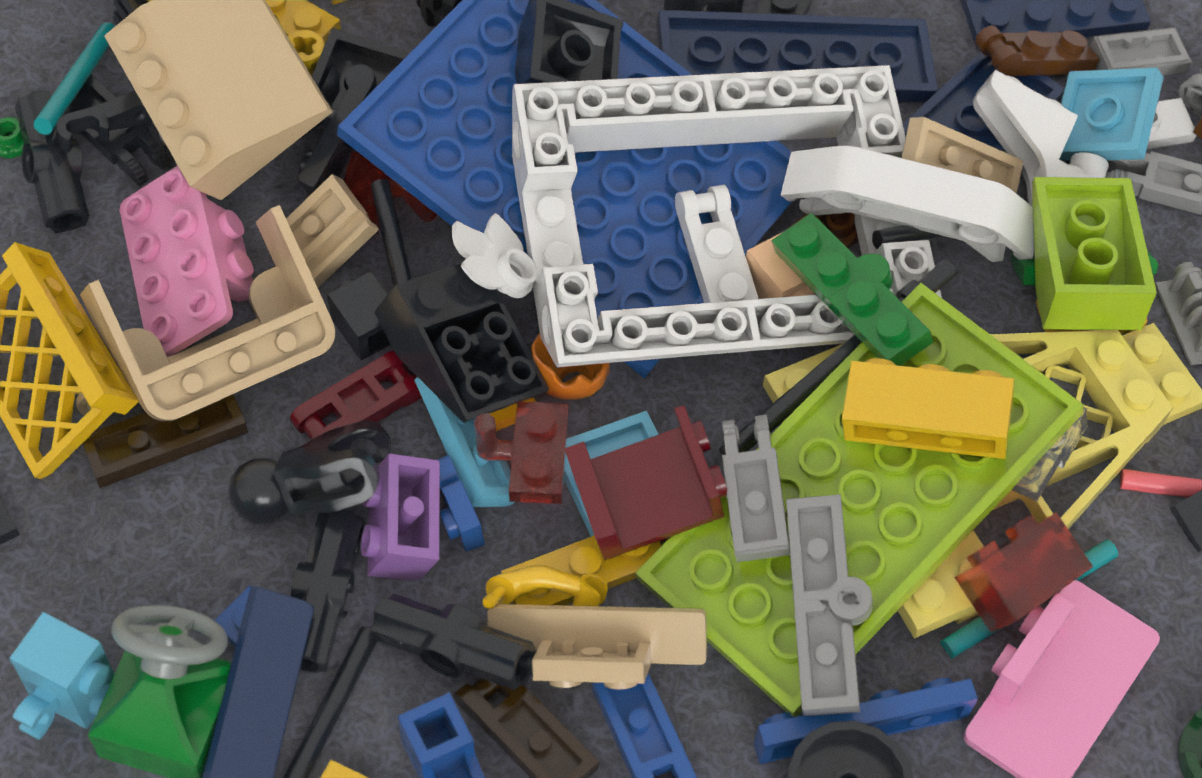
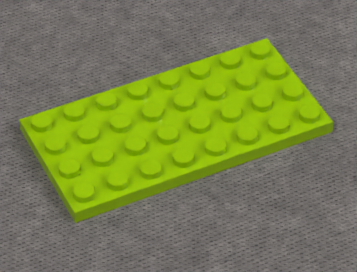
[635,283,1084,717]

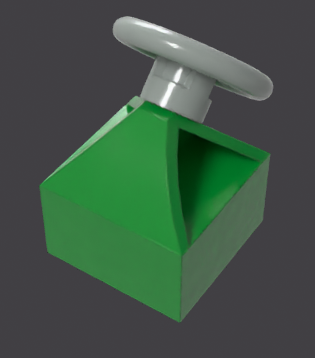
[88,605,231,778]

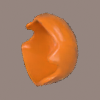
[530,334,610,400]

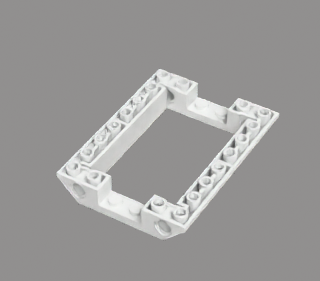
[512,65,942,367]

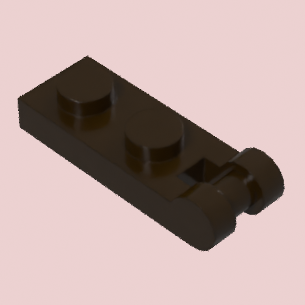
[453,678,599,778]

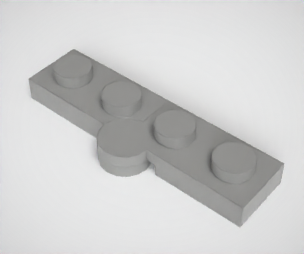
[786,494,873,716]

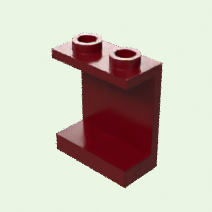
[564,405,728,561]

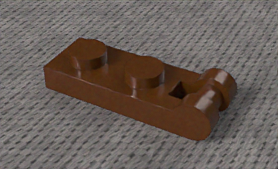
[975,25,1100,76]

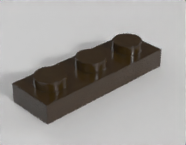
[82,394,248,488]

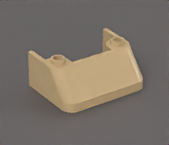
[80,205,335,421]

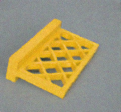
[0,242,139,479]

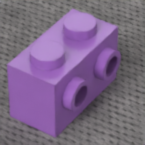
[361,454,439,580]

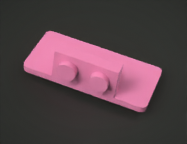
[120,165,254,357]
[963,580,1160,778]

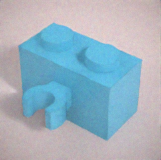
[9,612,114,740]

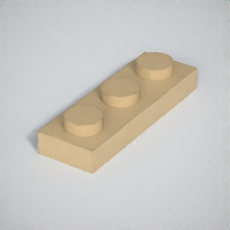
[902,117,1024,194]

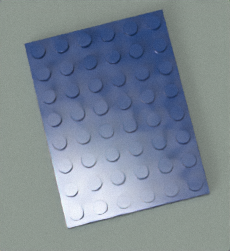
[337,0,794,379]

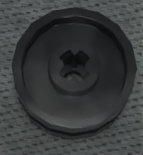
[785,721,913,778]

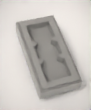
[1089,28,1192,75]

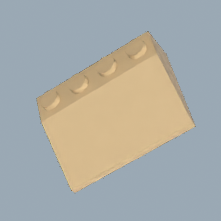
[104,0,333,200]

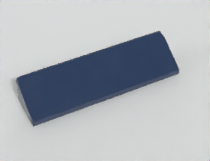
[203,586,314,778]

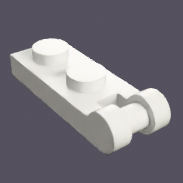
[675,185,759,303]

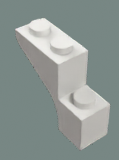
[973,70,1091,207]

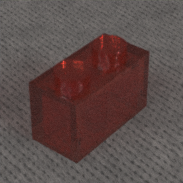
[955,512,1093,632]

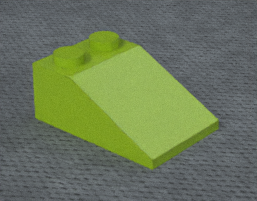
[1032,177,1157,330]

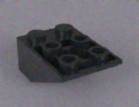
[374,264,549,423]

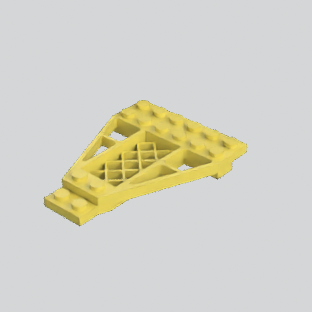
[763,323,1202,639]

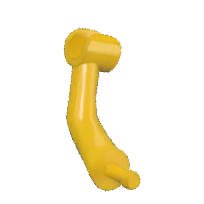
[482,565,608,609]

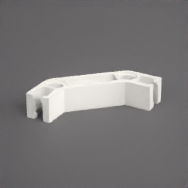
[780,146,1034,262]

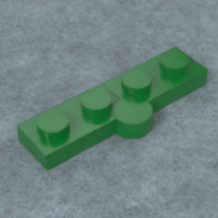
[771,213,934,366]

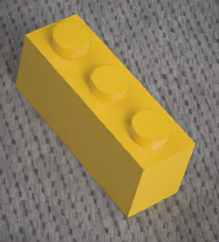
[842,358,1014,459]

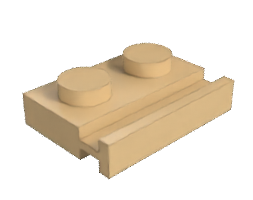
[286,174,379,288]

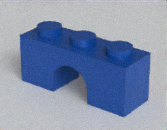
[398,692,485,778]

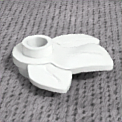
[452,213,537,298]

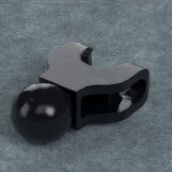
[229,420,391,524]

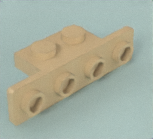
[487,604,707,689]

